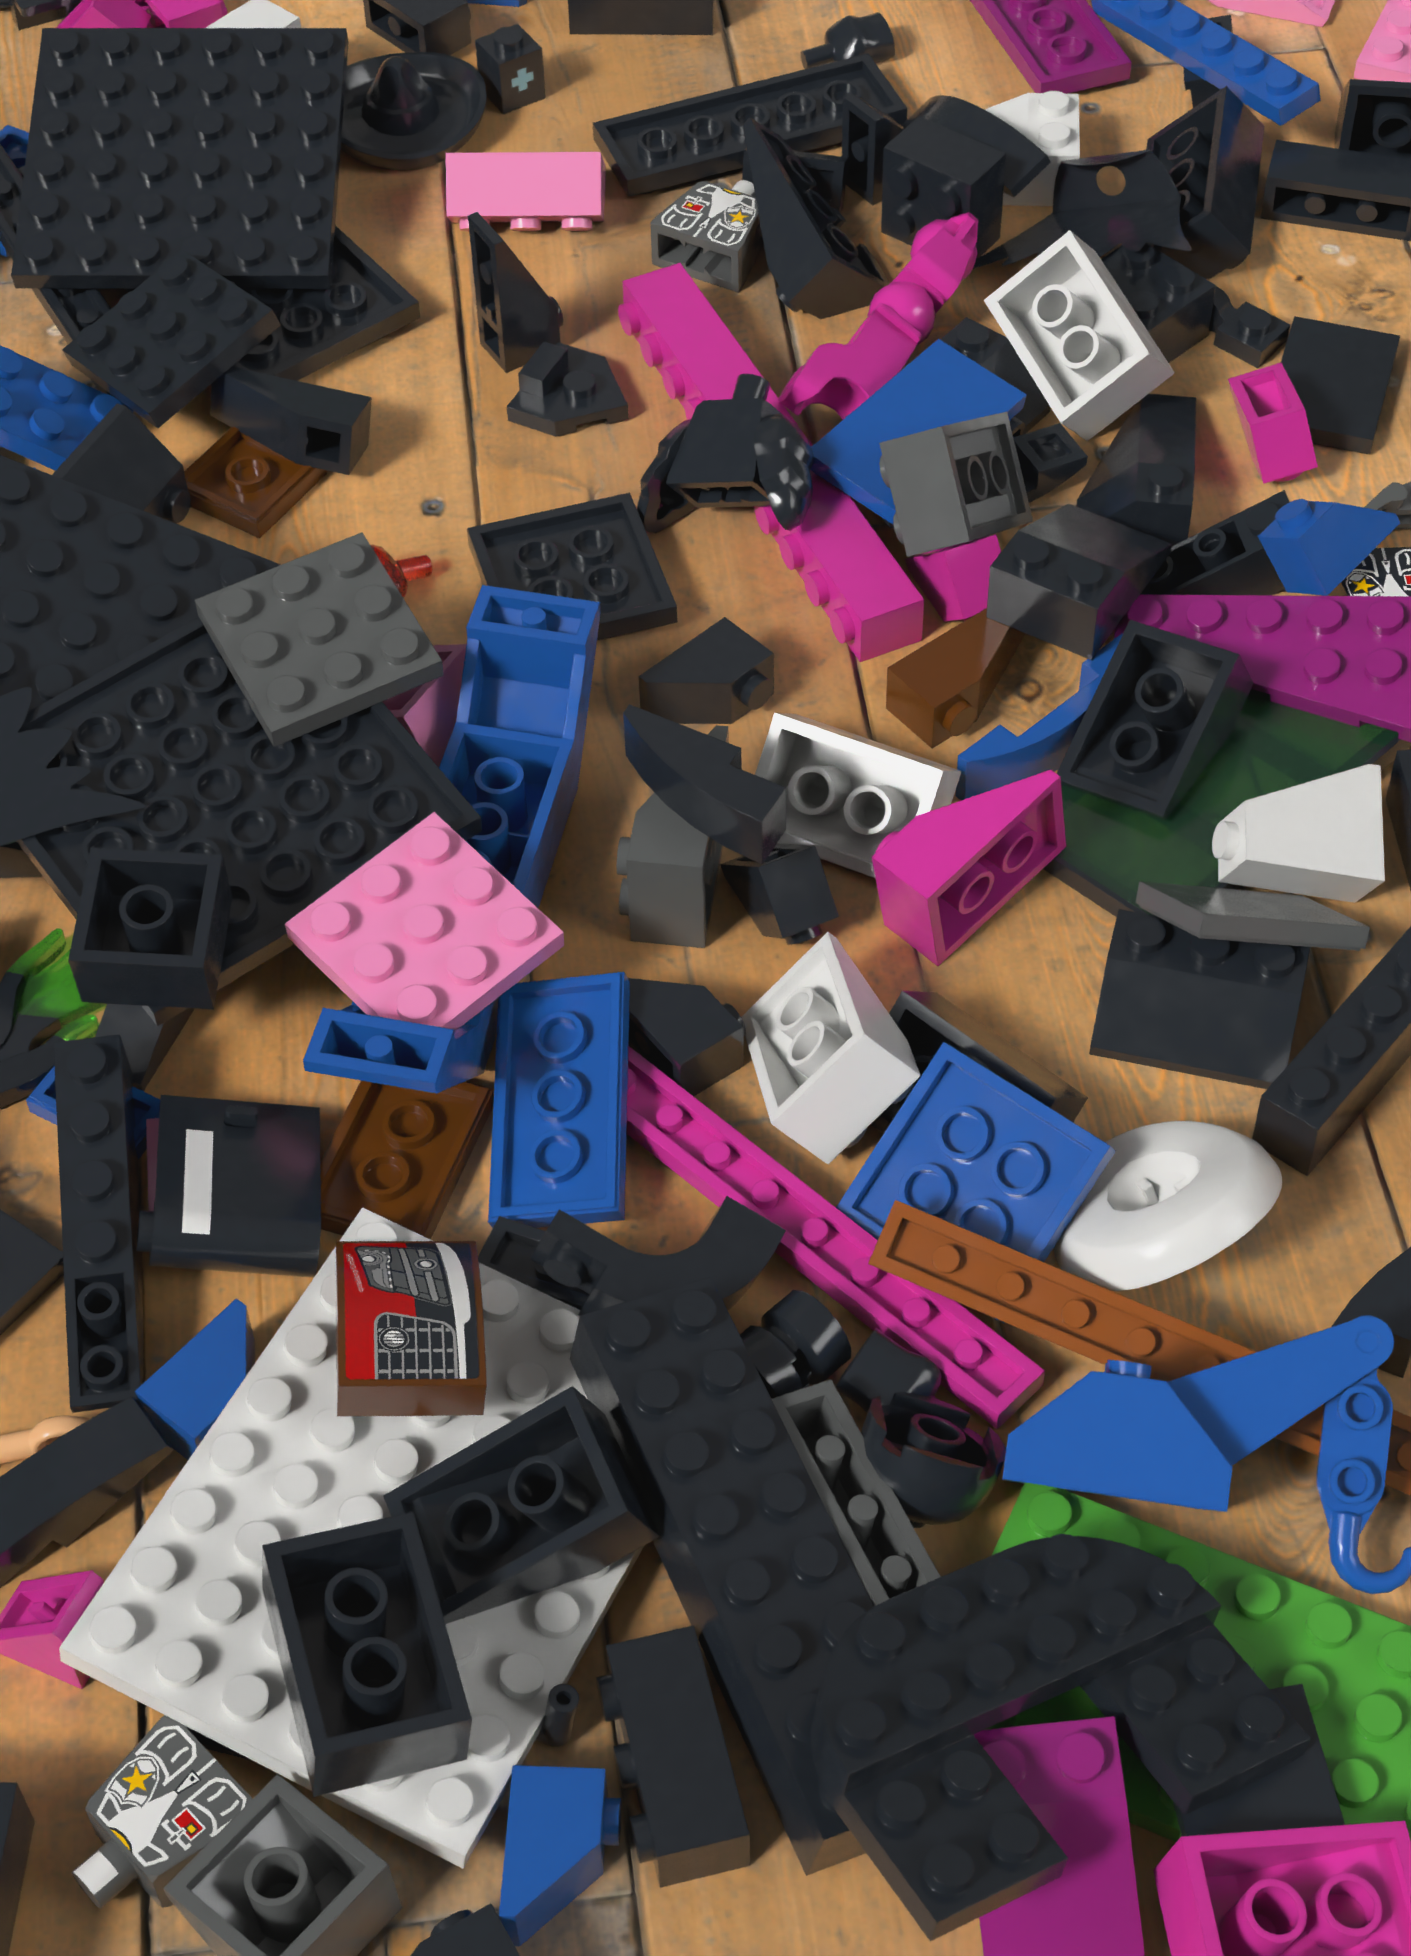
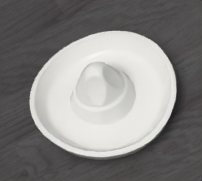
[1054,1121,1282,1291]

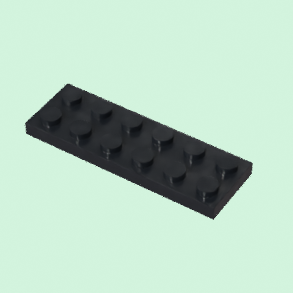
[593,53,908,197]

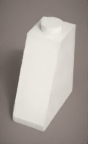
[1212,764,1385,903]

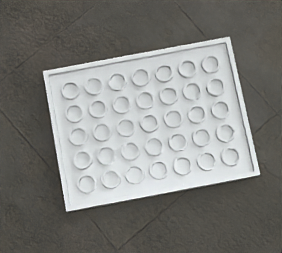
[59,1207,644,1869]

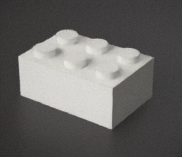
[984,230,1175,441]

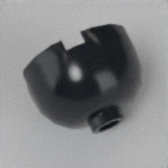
[861,1392,1006,1528]

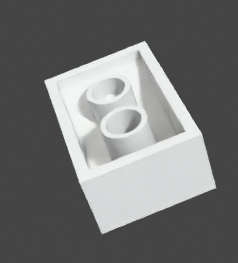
[985,91,1080,206]
[741,932,921,1164]

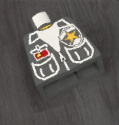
[650,180,764,293]
[72,1715,253,1909]

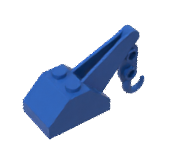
[1002,1316,1411,1594]

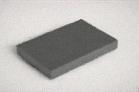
[1135,881,1370,951]

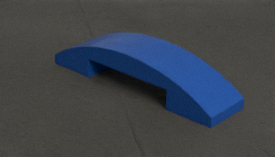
[955,634,1123,800]

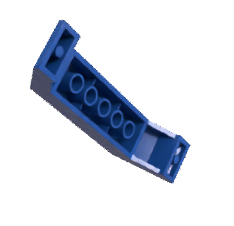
[303,585,601,1094]

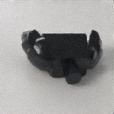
[637,373,813,533]

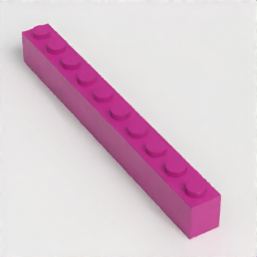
[618,263,924,662]

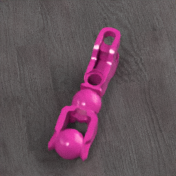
[778,212,978,419]

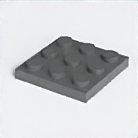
[195,532,444,747]

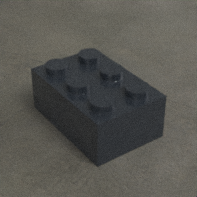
[262,1512,472,1797]

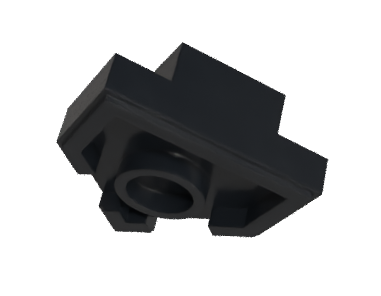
[507,341,628,436]

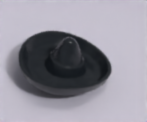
[341,52,486,170]

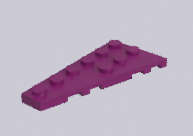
[1114,595,1411,742]

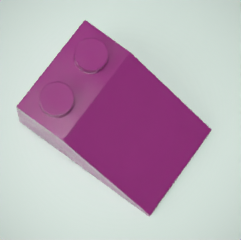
[973,1716,1145,1956]

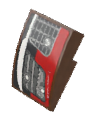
[336,1241,487,1417]

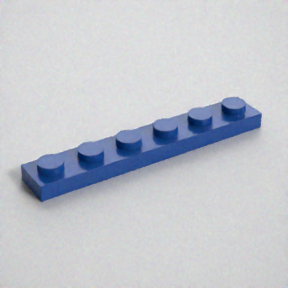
[1091,0,1321,126]

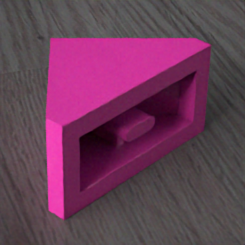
[0,1570,104,1689]

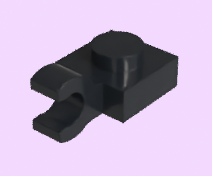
[1209,286,1290,368]

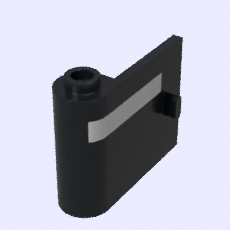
[136,1095,321,1278]

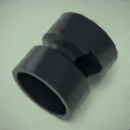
[740,1290,852,1399]

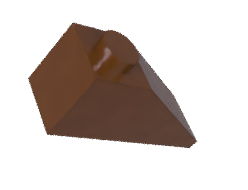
[886,608,1025,749]

